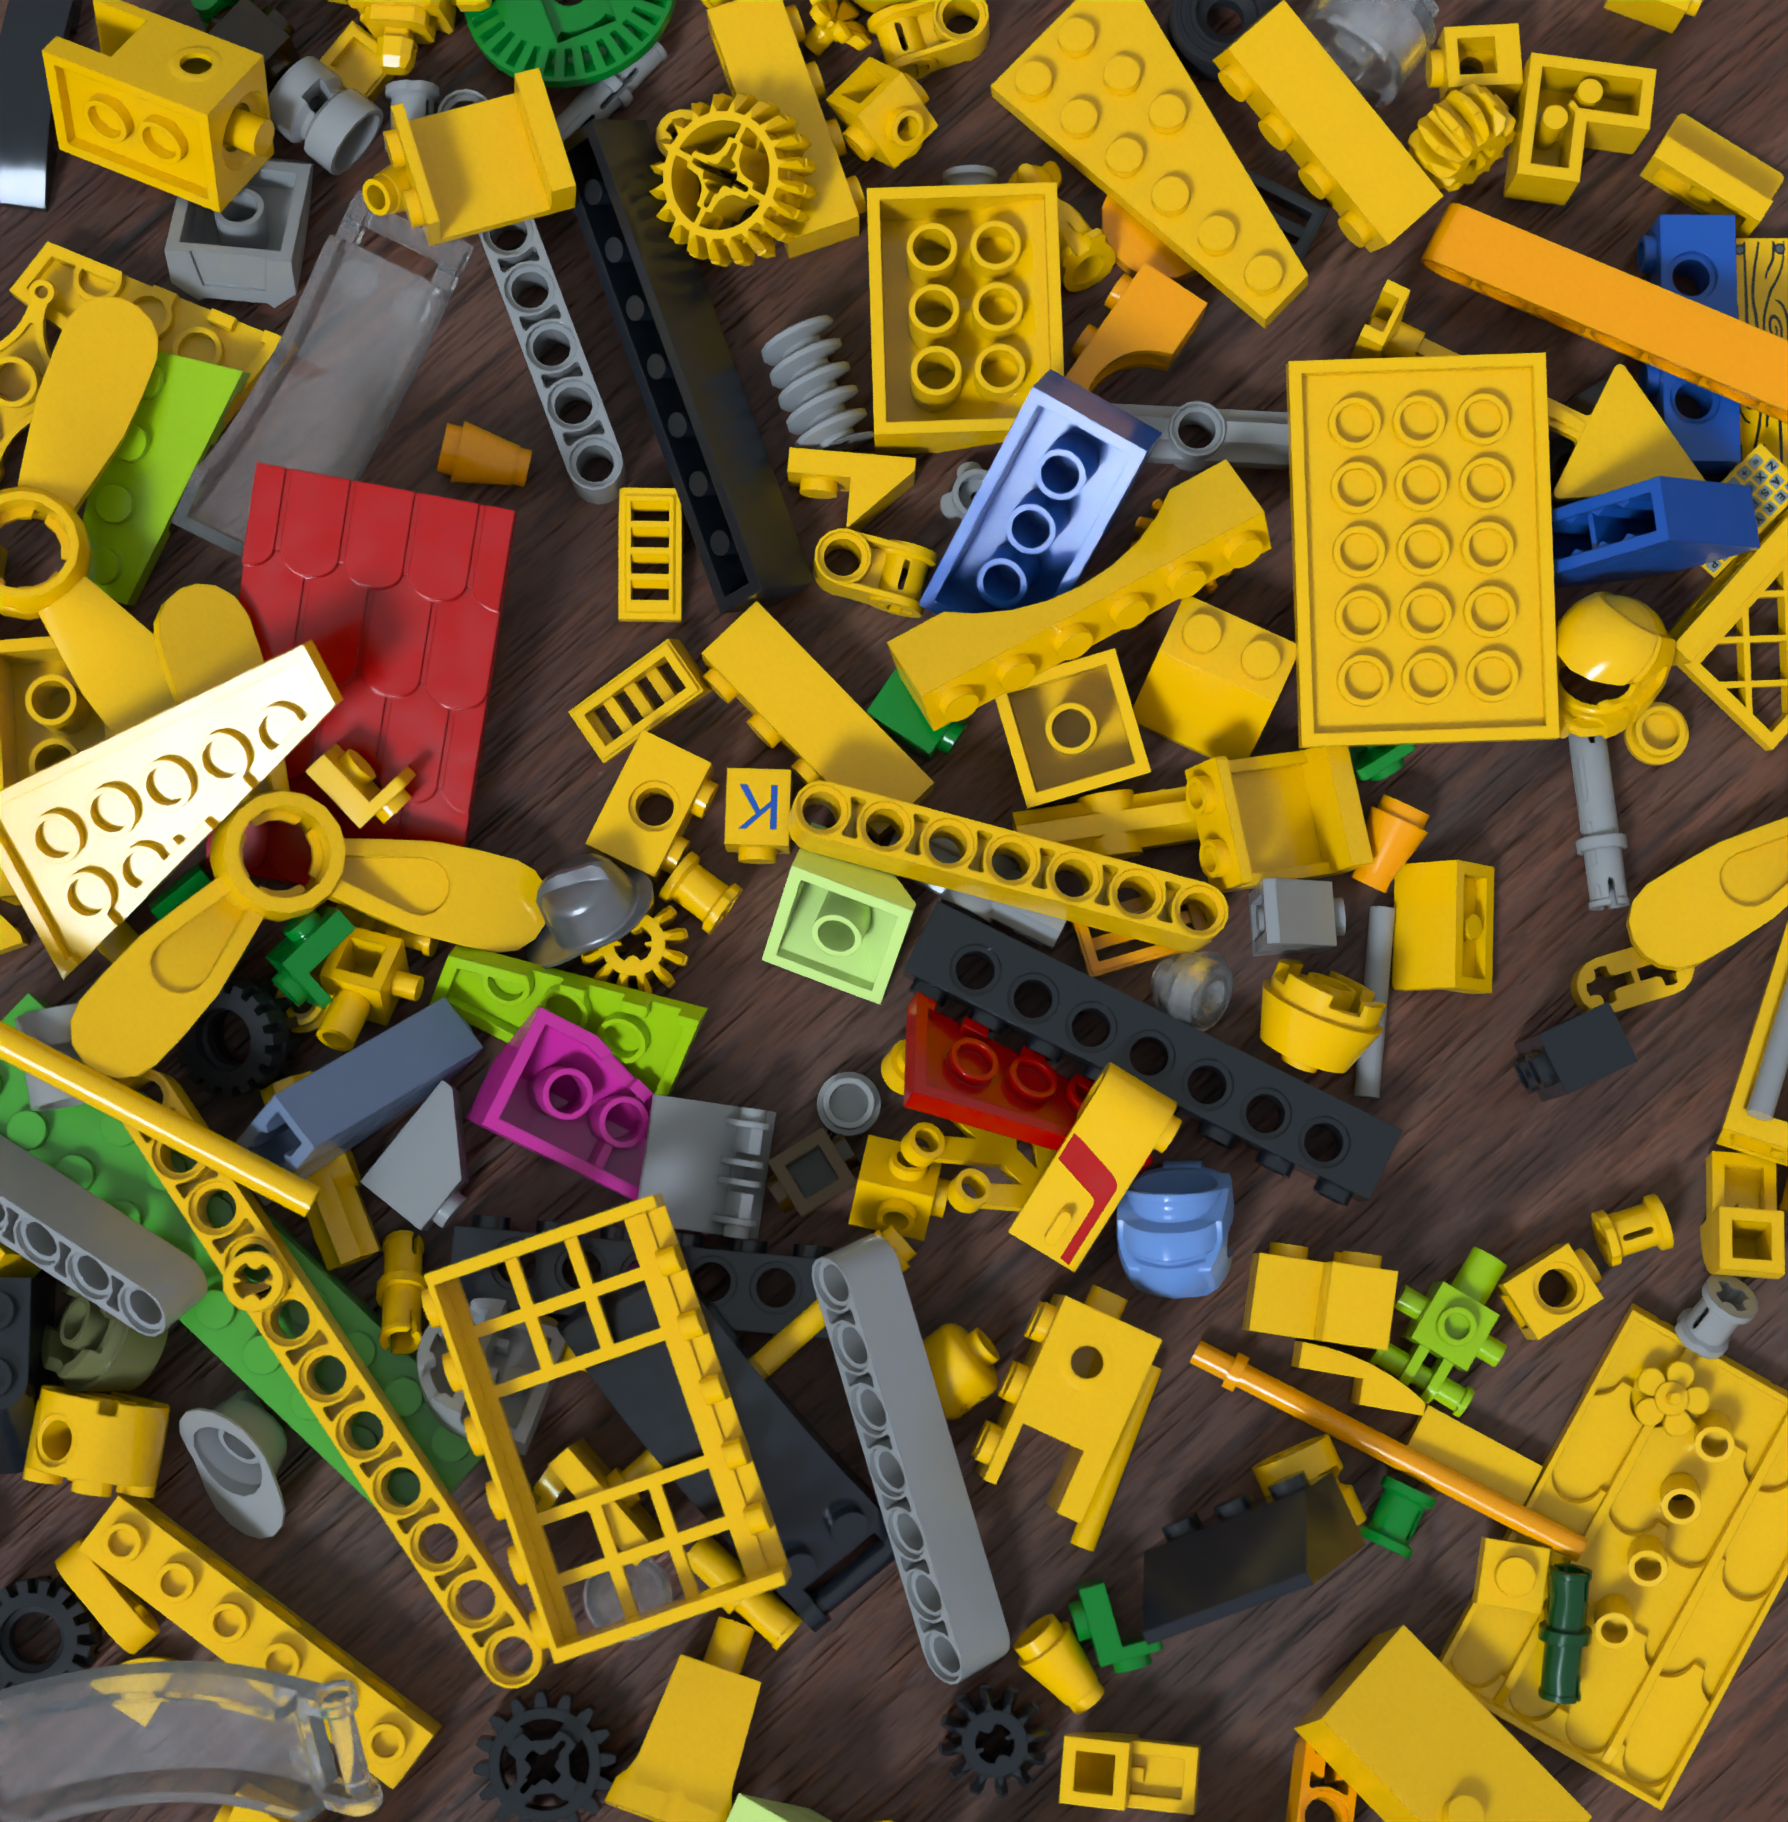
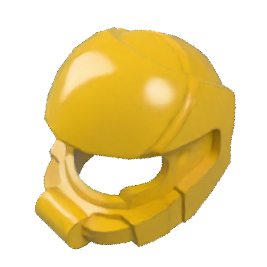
[1556,591,1676,739]

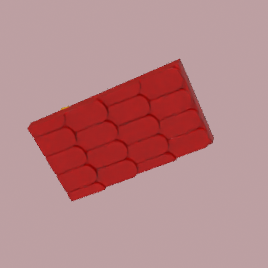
[205,462,517,887]

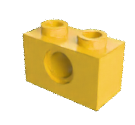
[585,730,719,885]

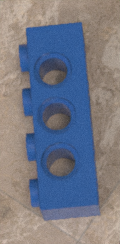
[1637,214,1741,476]

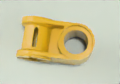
[866,0,990,80]
[813,528,938,618]

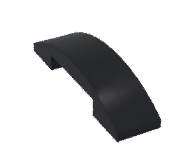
[0,0,83,212]

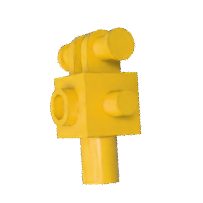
[310,904,439,1051]

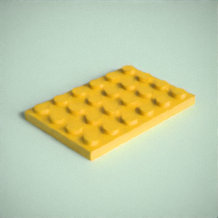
[1286,352,1560,748]

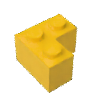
[1503,52,1657,206]
[1242,1242,1398,1351]

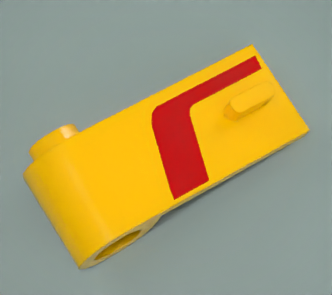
[1008,1062,1182,1272]

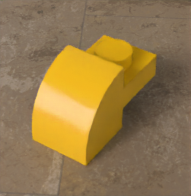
[1700,1151,1785,1279]
[1059,1732,1201,1815]

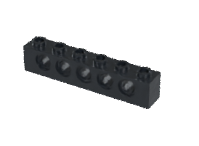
[450,1214,832,1339]

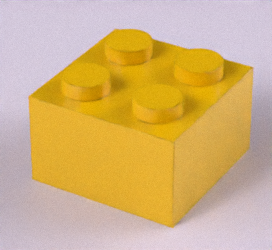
[995,648,1151,809]

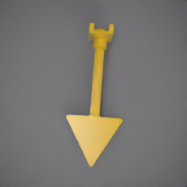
[1350,279,1705,502]

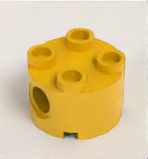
[22,1385,171,1498]

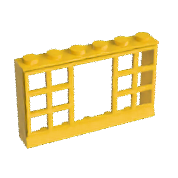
[421,1192,792,1664]

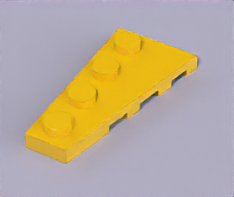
[9,242,289,431]

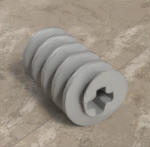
[761,315,874,452]

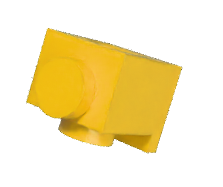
[1425,23,1523,105]

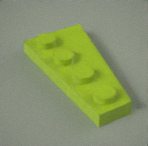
[83,351,250,606]
[430,945,708,1096]

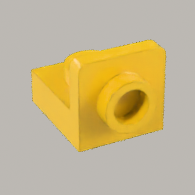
[305,743,416,829]

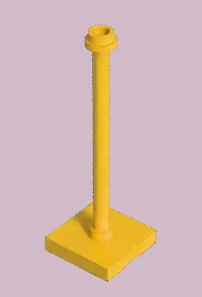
[548,1225,917,1567]

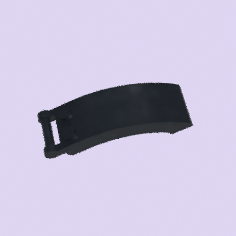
[557,1260,895,1632]

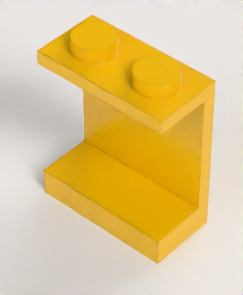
[383,68,576,246]

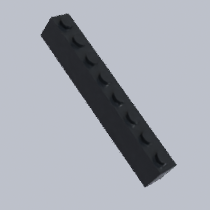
[563,120,814,614]

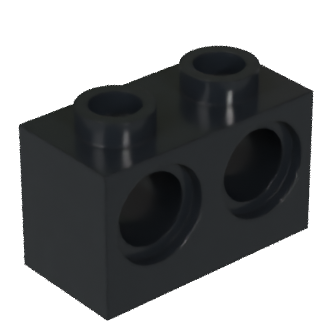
[1513,1002,1638,1102]

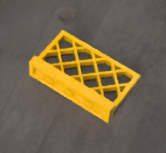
[1667,505,1788,751]

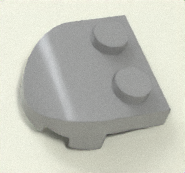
[417,1298,566,1456]

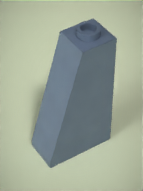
[235,997,483,1206]

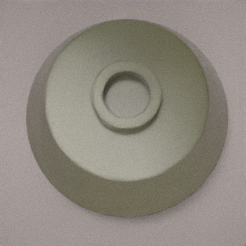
[41,1285,168,1392]

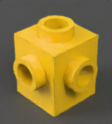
[826,56,938,169]
[848,1135,951,1241]

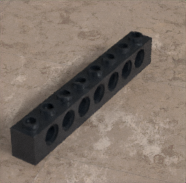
[903,901,1402,1207]

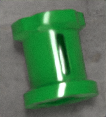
[1359,1475,1437,1560]

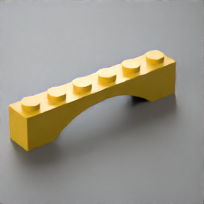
[887,459,1272,731]

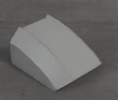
[164,158,313,308]

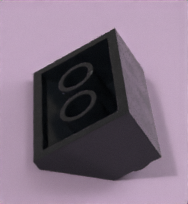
[1142,1470,1366,1645]

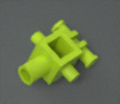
[1367,1246,1507,1418]

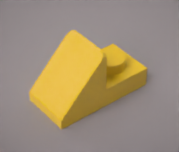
[787,447,916,532]

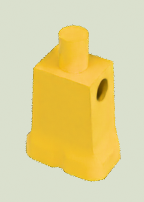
[604,1617,762,1822]

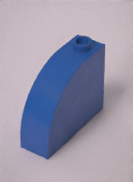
[1552,476,1760,588]

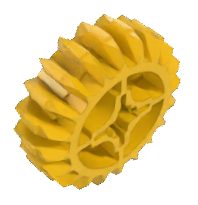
[649,92,819,267]

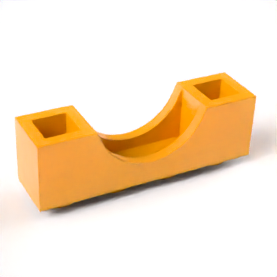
[1065,262,1208,392]

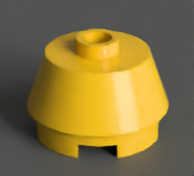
[1260,959,1387,1073]

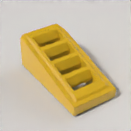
[618,487,684,622]
[568,639,713,764]

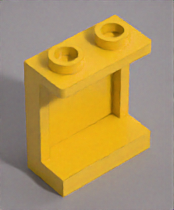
[1185,747,1374,893]

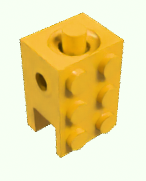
[42,0,275,213]
[970,1285,1162,1524]

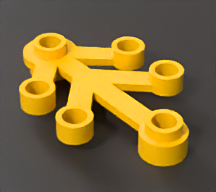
[881,1039,1057,1214]

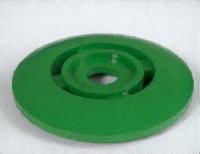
[464,0,677,88]

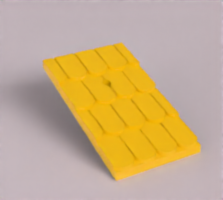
[1438,1303,1788,1811]

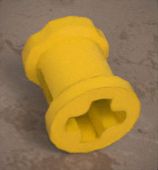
[658,851,743,935]
[1591,1193,1674,1267]

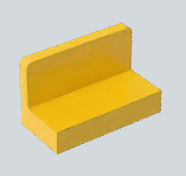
[1639,114,1784,238]
[1392,860,1494,994]

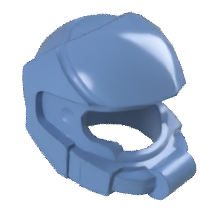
[1116,1160,1234,1299]

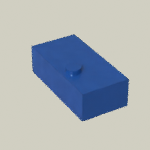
[918,369,1162,615]

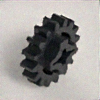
[473,1689,618,1822]

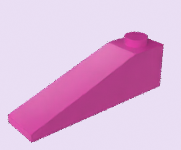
[465,1006,708,1236]

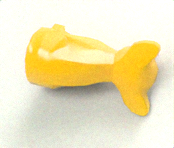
[1008,161,1116,292]

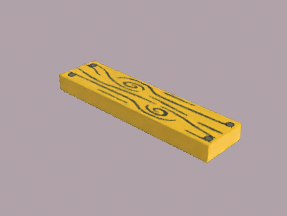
[1729,238,1788,474]

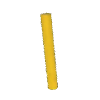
[1070,1365,1162,1552]

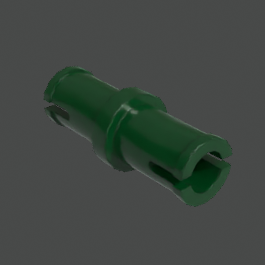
[1538,1563,1592,1704]

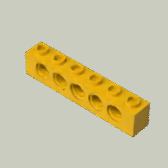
[78,1494,443,1790]

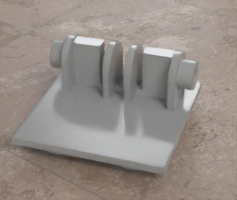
[637,1094,776,1240]

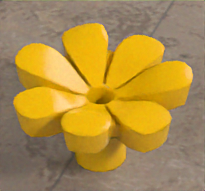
[803,0,872,56]

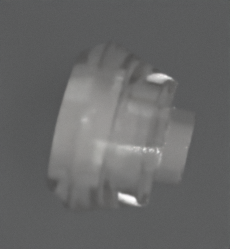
[1150,951,1233,1032]
[582,1551,672,1642]

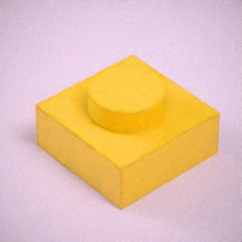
[1472,1536,1551,1614]

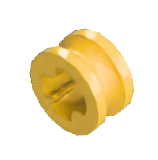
[223,1251,289,1312]

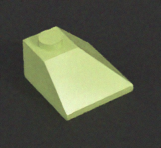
[762,822,916,1005]

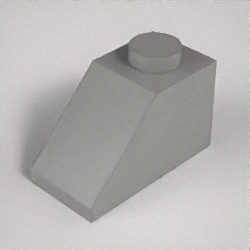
[1248,878,1346,957]
[360,1080,469,1232]

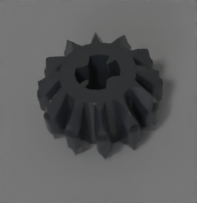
[938,1682,1049,1798]

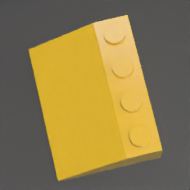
[867,182,1064,455]

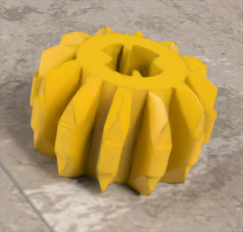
[1407,83,1516,192]
[581,897,689,994]

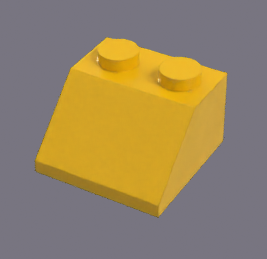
[1133,596,1297,760]

